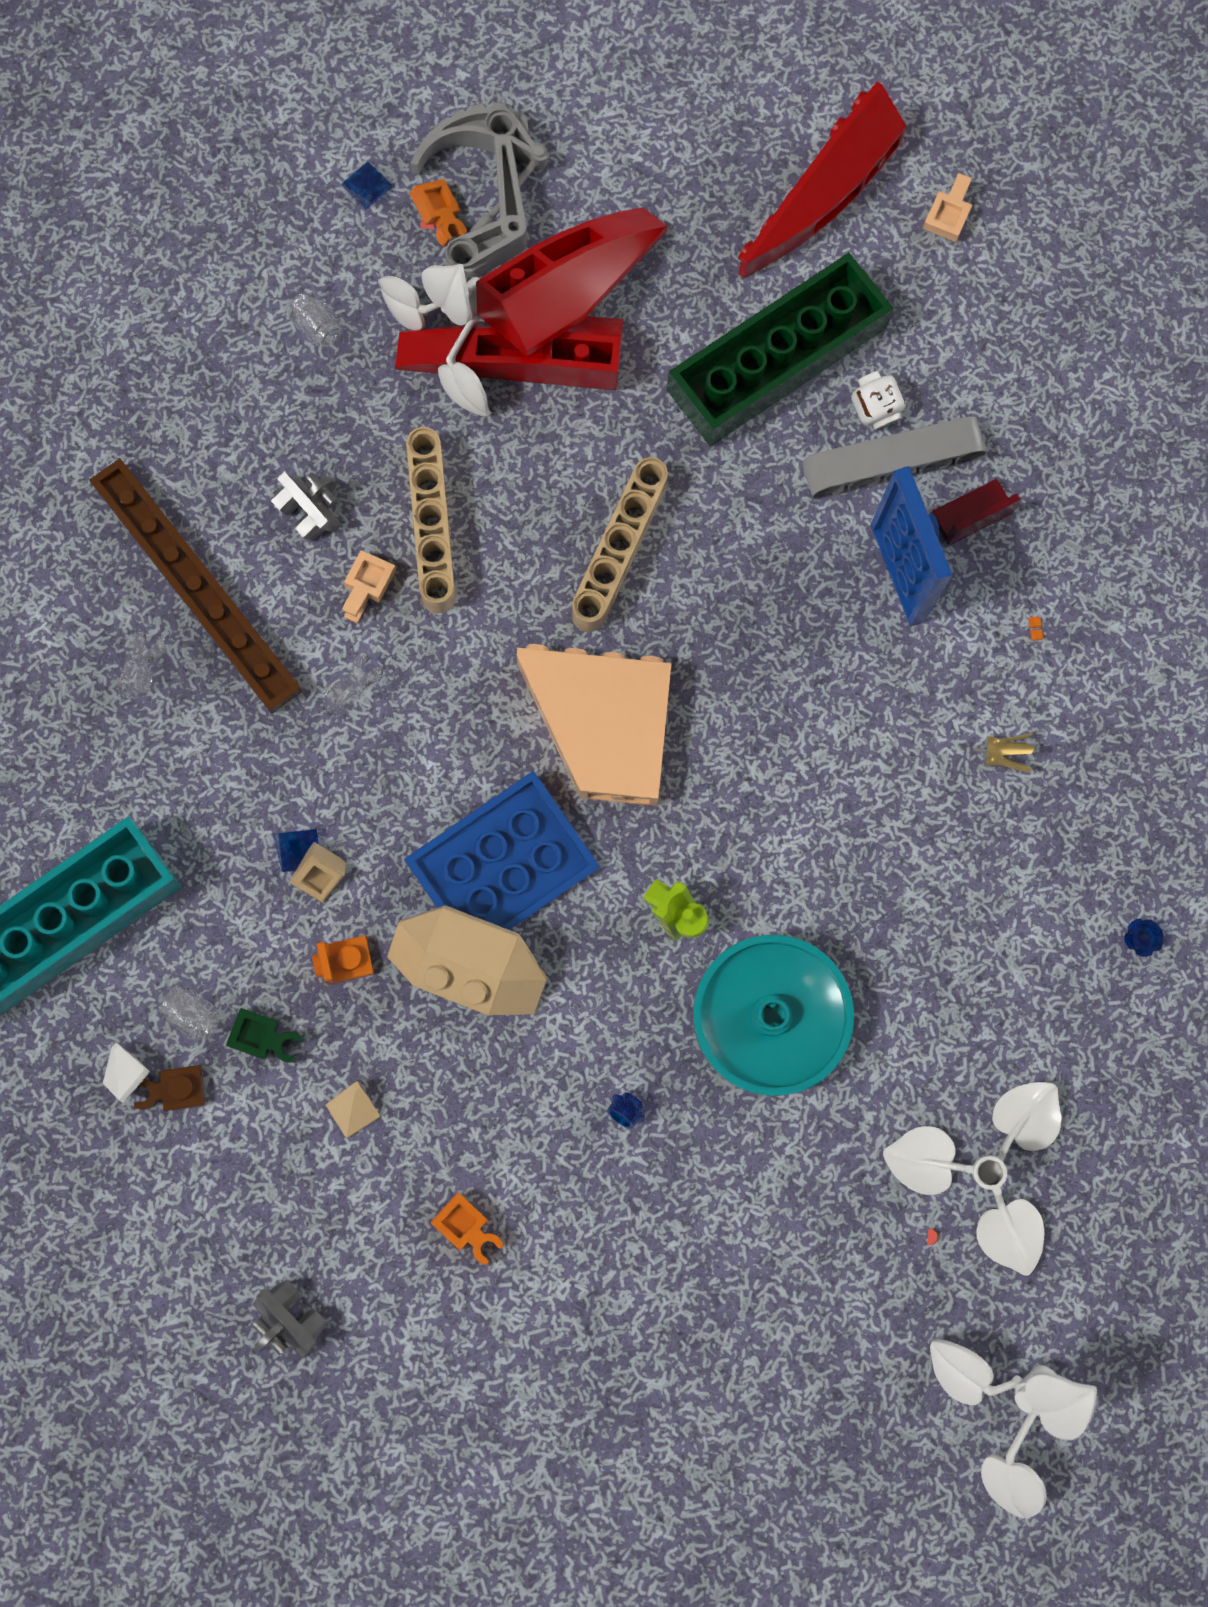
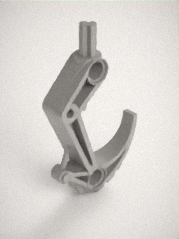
[411,102,548,308]

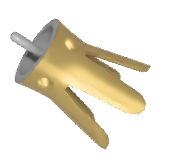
[974,733,1034,773]

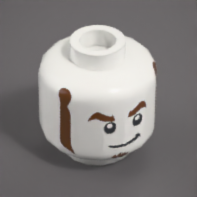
[851,371,906,430]

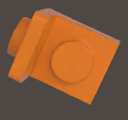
[312,935,375,986]

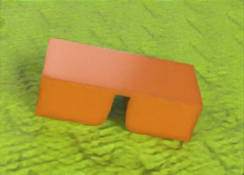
[1028,616,1044,641]

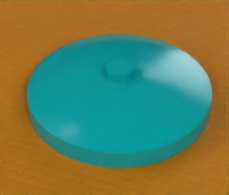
[693,935,854,1096]

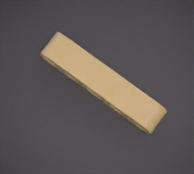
[406,427,456,614]
[572,457,668,632]

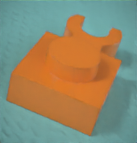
[409,179,467,246]
[430,1192,504,1265]

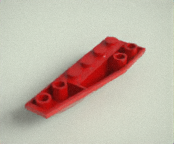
[738,81,906,278]
[476,207,667,356]
[395,316,623,391]

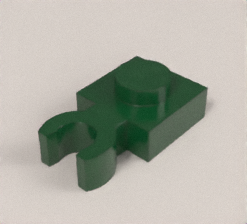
[226,1008,303,1063]

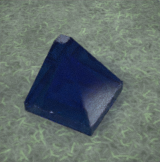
[341,161,392,209]
[273,829,319,872]

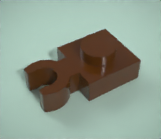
[134,1065,206,1112]

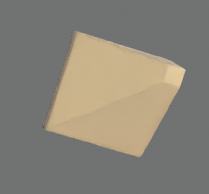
[325,1081,381,1139]

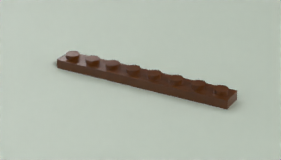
[89,458,302,714]

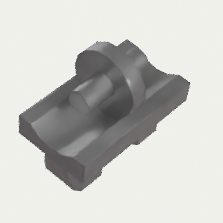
[271,471,342,541]
[252,1279,327,1359]

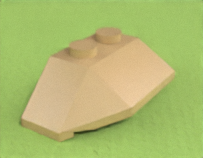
[387,905,548,1015]

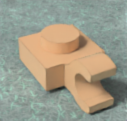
[923,173,972,242]
[342,550,396,624]

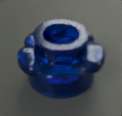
[1124,919,1163,957]
[607,1092,645,1129]

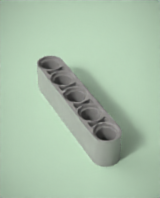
[802,417,988,500]

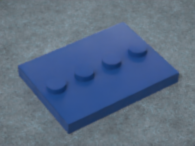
[870,466,953,627]
[404,770,600,930]

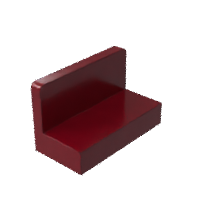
[931,478,1021,546]

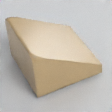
[290,842,346,903]

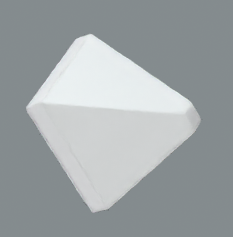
[103,1043,150,1103]

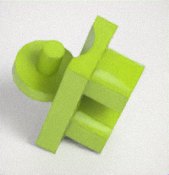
[643,879,709,941]

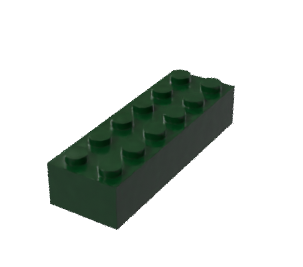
[666,252,894,447]

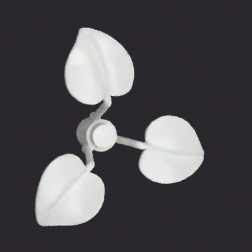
[378,264,493,416]
[883,1082,1061,1276]
[930,1339,1097,1519]

